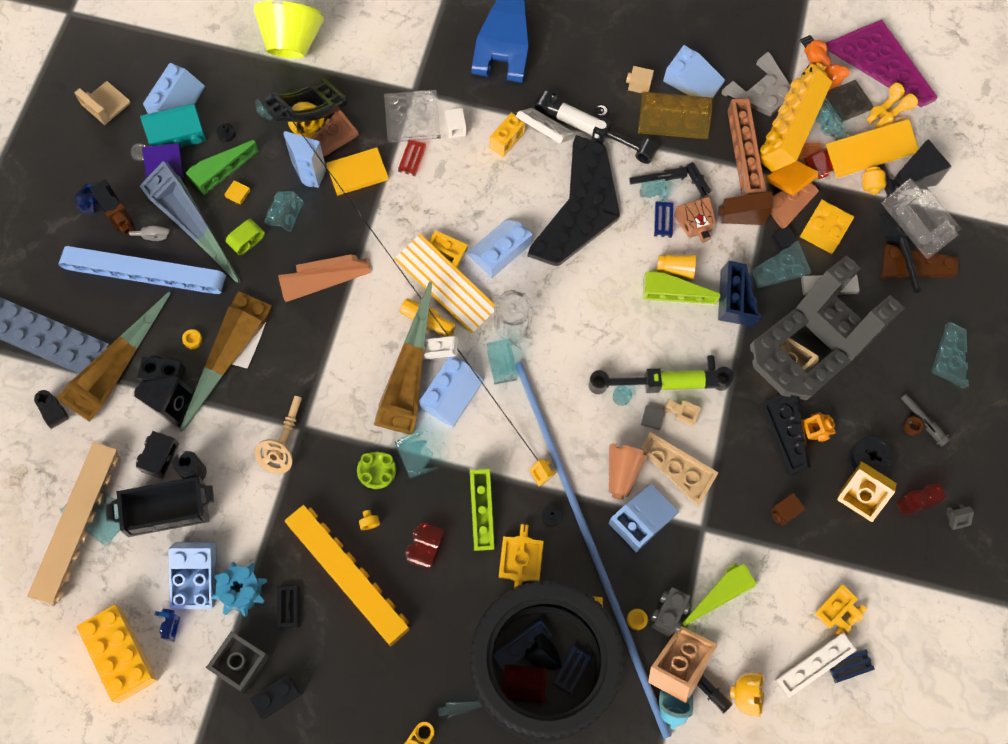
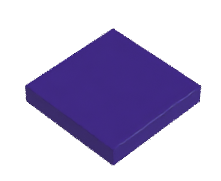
[142,143,185,180]

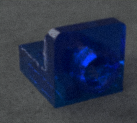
[75,184,97,214]
[154,608,181,642]

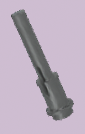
[901,394,951,447]

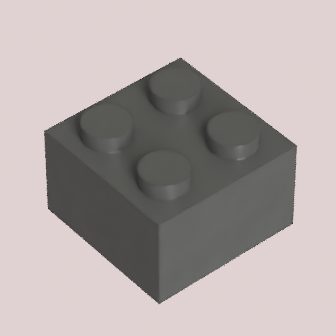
[206,631,270,693]

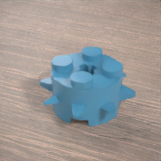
[211,562,267,617]

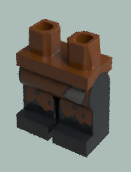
[89,179,134,235]

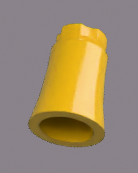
[657,254,696,280]

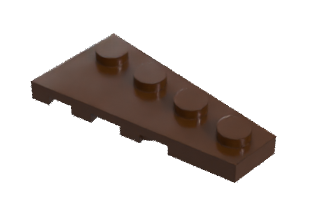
[880,244,958,279]

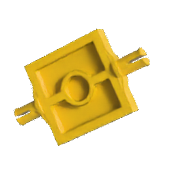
[499,524,543,589]

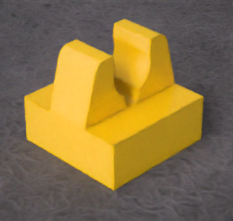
[529,459,556,486]

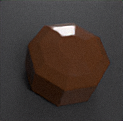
[902,416,924,436]

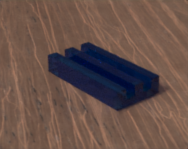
[654,201,674,238]

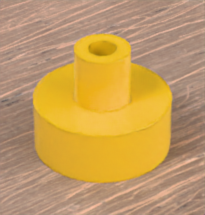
[359,510,380,530]

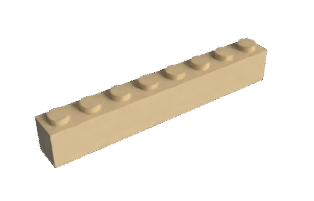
[27,442,120,606]

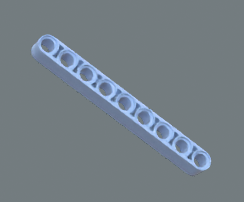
[59,246,226,294]

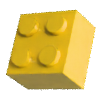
[800,200,854,254]
[837,461,897,522]

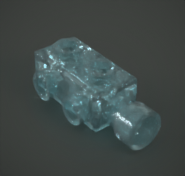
[815,100,851,141]

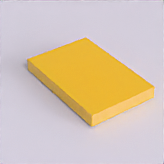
[326,148,389,196]

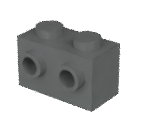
[651,587,691,637]

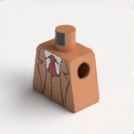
[674,197,715,243]

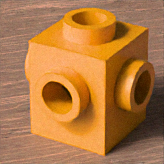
[803,412,836,442]

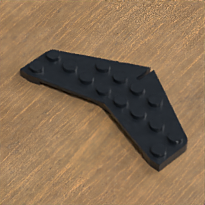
[527,135,620,266]

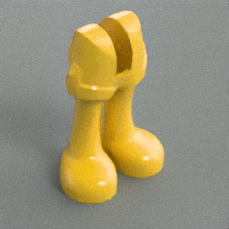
[866,83,918,129]

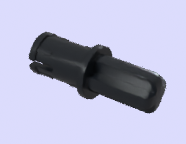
[686,162,712,197]
[697,675,733,714]

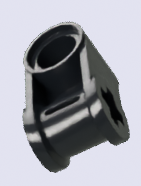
[34,390,69,429]

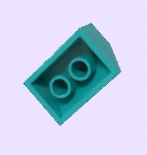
[140,103,206,148]

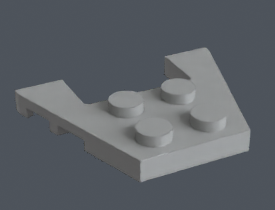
[721,52,791,117]

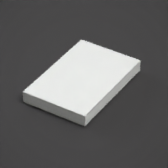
[516,108,575,144]

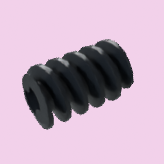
[172,451,207,481]

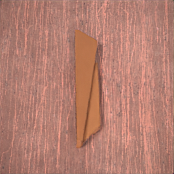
[278,254,371,302]

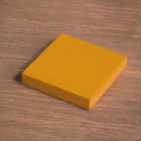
[766,161,819,196]

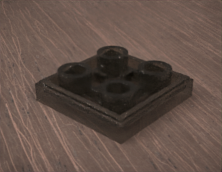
[826,80,874,122]

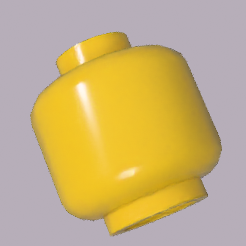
[861,167,887,195]

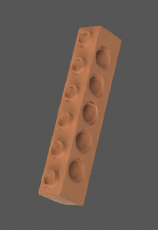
[727,98,766,196]

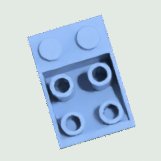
[608,484,679,553]
[169,542,216,609]

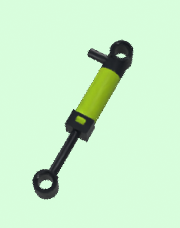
[588,355,734,395]

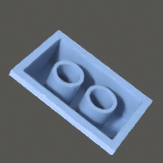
[143,63,205,114]
[284,131,326,188]
[467,219,532,278]
[419,356,483,427]

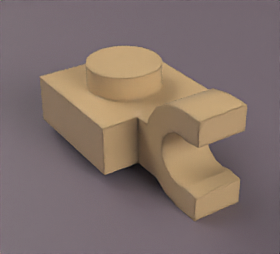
[663,399,701,427]

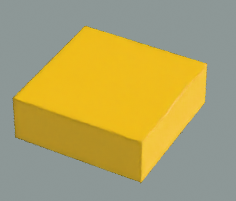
[224,180,250,205]

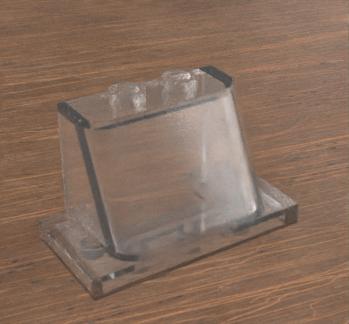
[881,178,962,259]

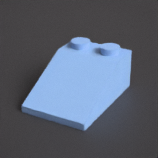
[663,45,725,106]

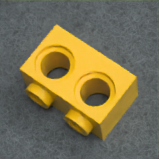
[490,112,525,157]

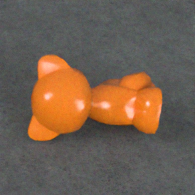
[804,40,850,93]

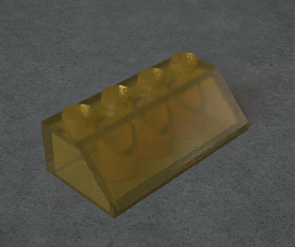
[638,91,712,139]

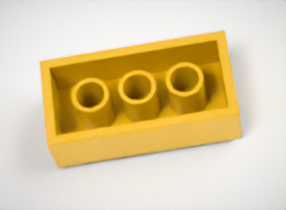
[76,604,158,703]

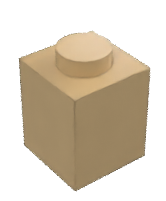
[626,66,654,95]

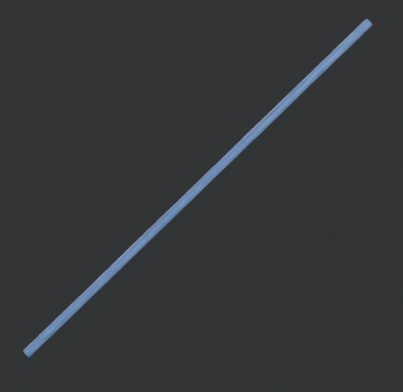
[515,362,671,739]

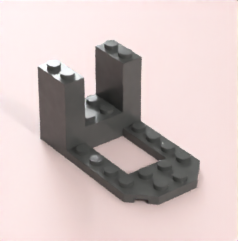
[750,255,905,400]

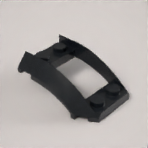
[261,78,347,122]

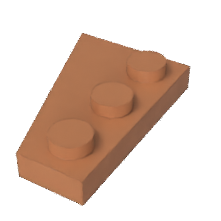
[770,182,819,229]

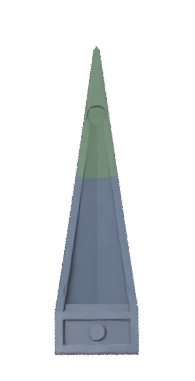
[140,161,241,283]

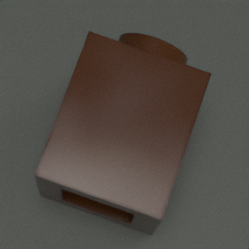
[770,493,805,526]

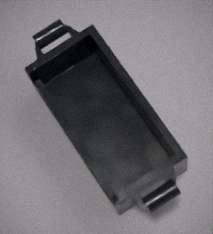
[105,476,215,537]

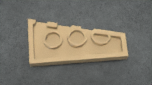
[640,432,718,507]

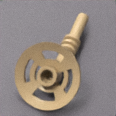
[255,396,302,474]

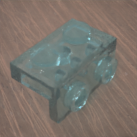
[264,191,303,231]

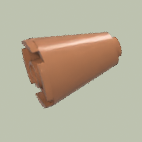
[609,443,648,500]

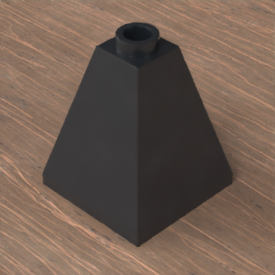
[893,139,952,191]
[134,377,194,428]

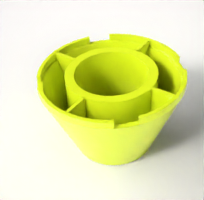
[253,1,324,59]

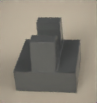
[946,504,974,530]

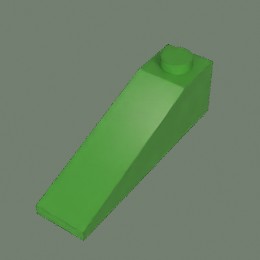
[186,140,259,195]

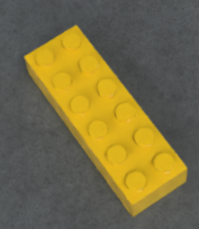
[759,68,832,172]

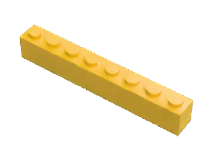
[284,505,409,647]

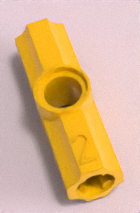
[399,298,456,337]

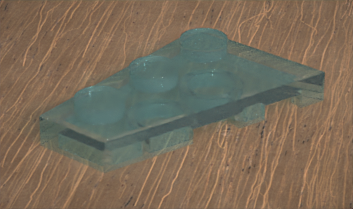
[752,240,811,288]
[931,322,969,388]

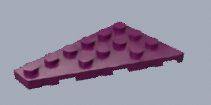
[826,19,938,107]

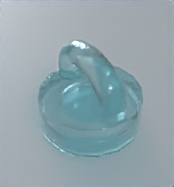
[612,386,632,406]

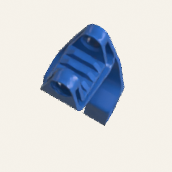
[471,0,529,83]

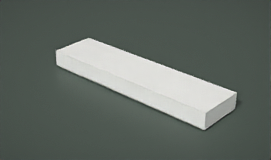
[775,632,857,698]

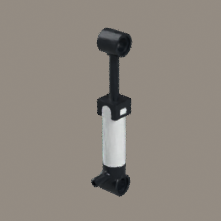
[533,91,659,164]

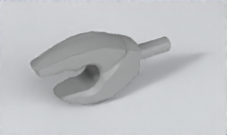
[129,226,169,241]

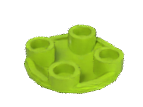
[357,451,396,489]

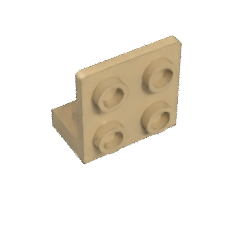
[74,81,131,125]

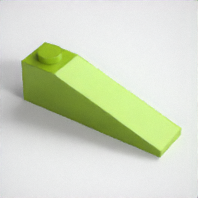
[643,270,720,304]
[469,467,494,551]
[682,563,757,626]

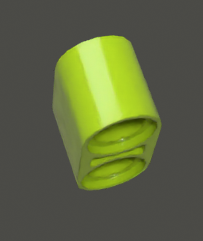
[226,219,265,255]

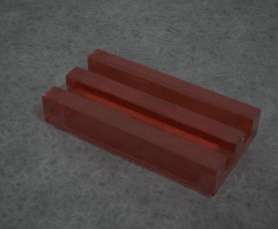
[398,139,426,176]

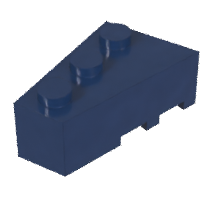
[718,261,762,327]

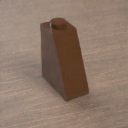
[718,192,773,225]

